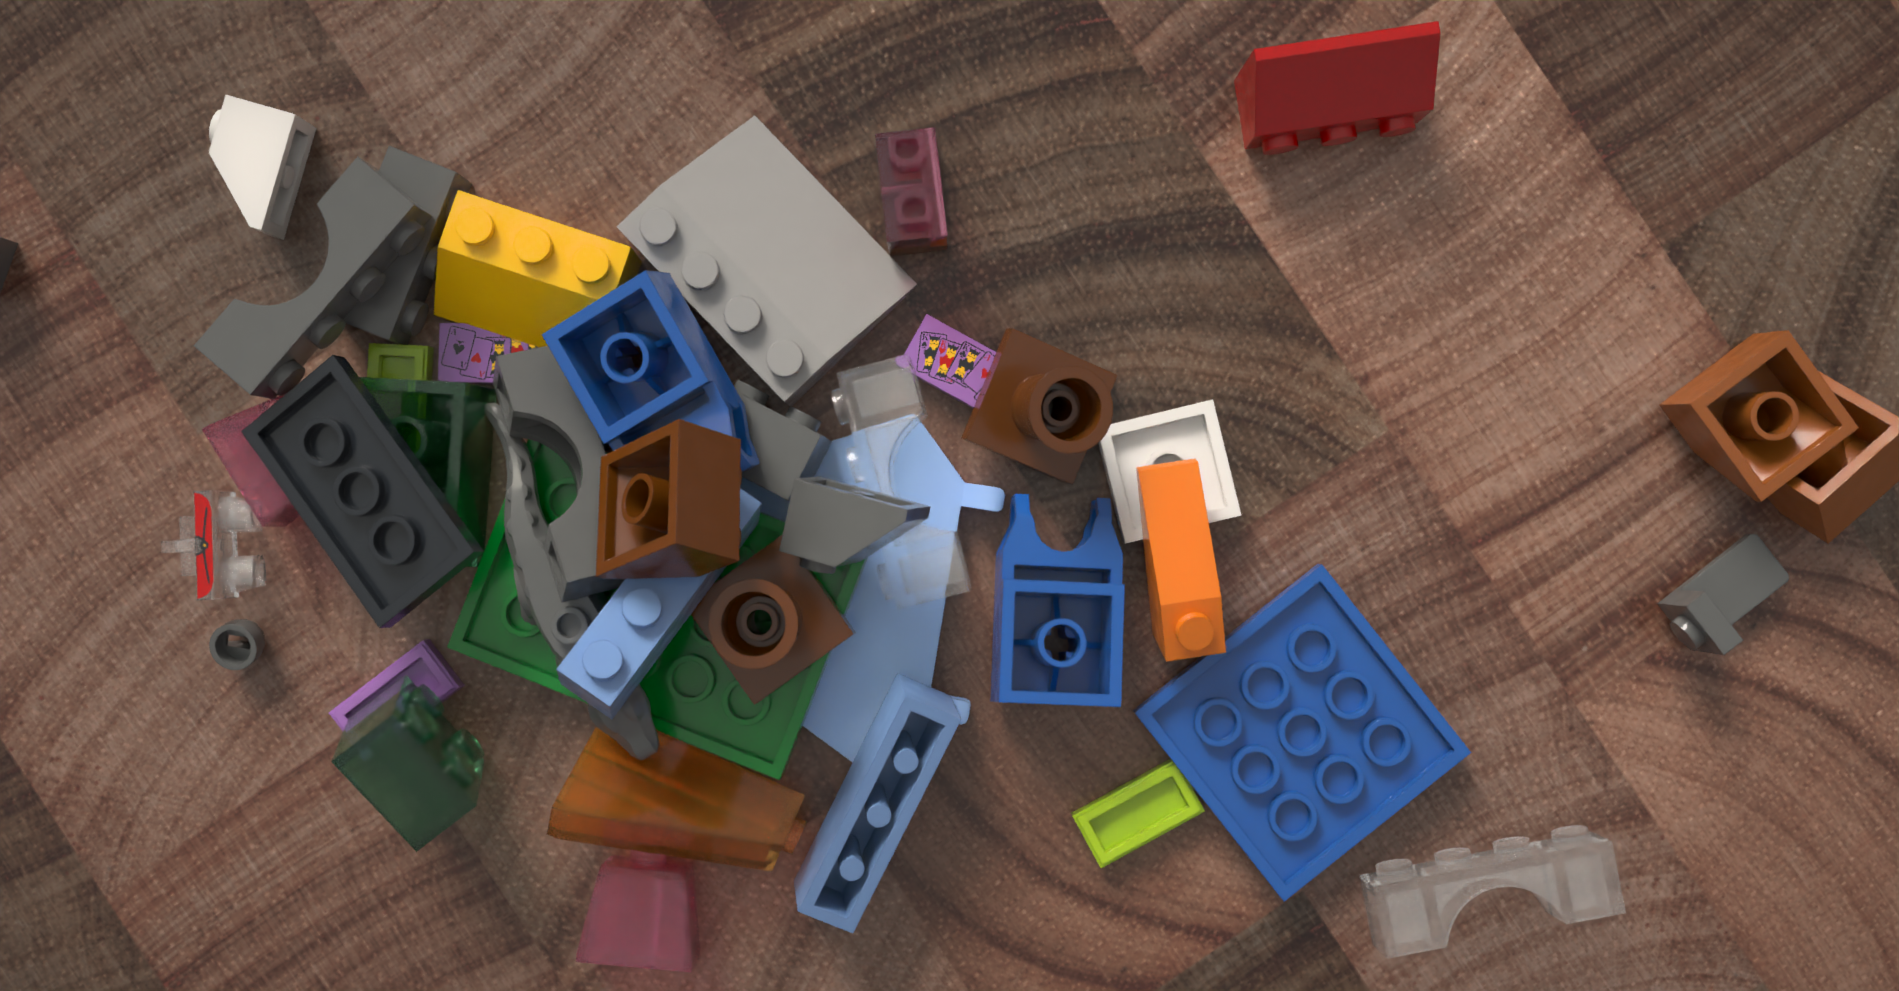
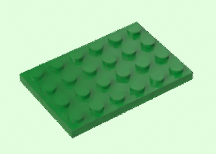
[447,439,868,780]

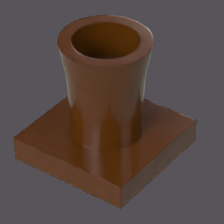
[961,328,1117,485]
[691,535,856,705]

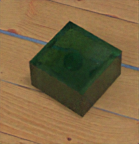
[331,675,485,852]

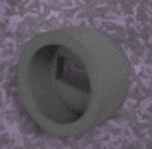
[209,619,265,670]

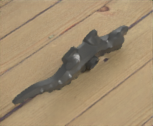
[484,403,659,760]

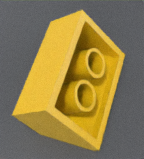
[434,190,642,347]

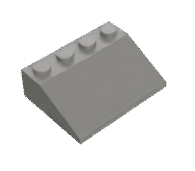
[617,115,918,406]

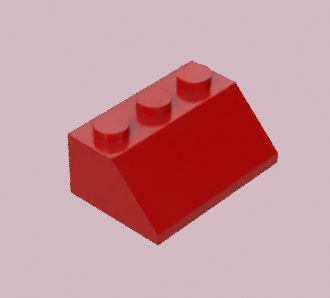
[1234,21,1441,155]

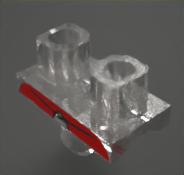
[161,490,266,600]

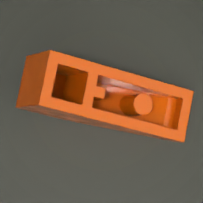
[1136,458,1226,662]

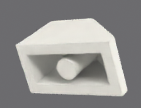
[209,95,316,240]

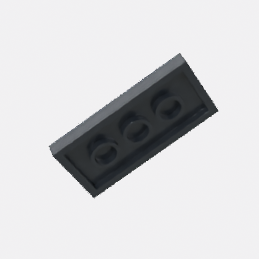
[241,355,484,628]

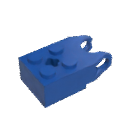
[542,270,760,472]
[990,494,1125,707]

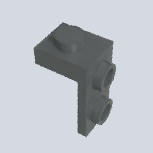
[1657,534,1789,655]

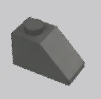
[779,476,931,574]

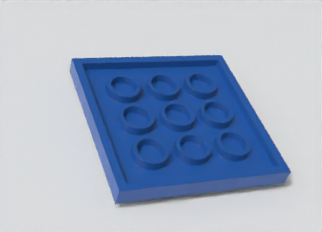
[1132,564,1472,902]

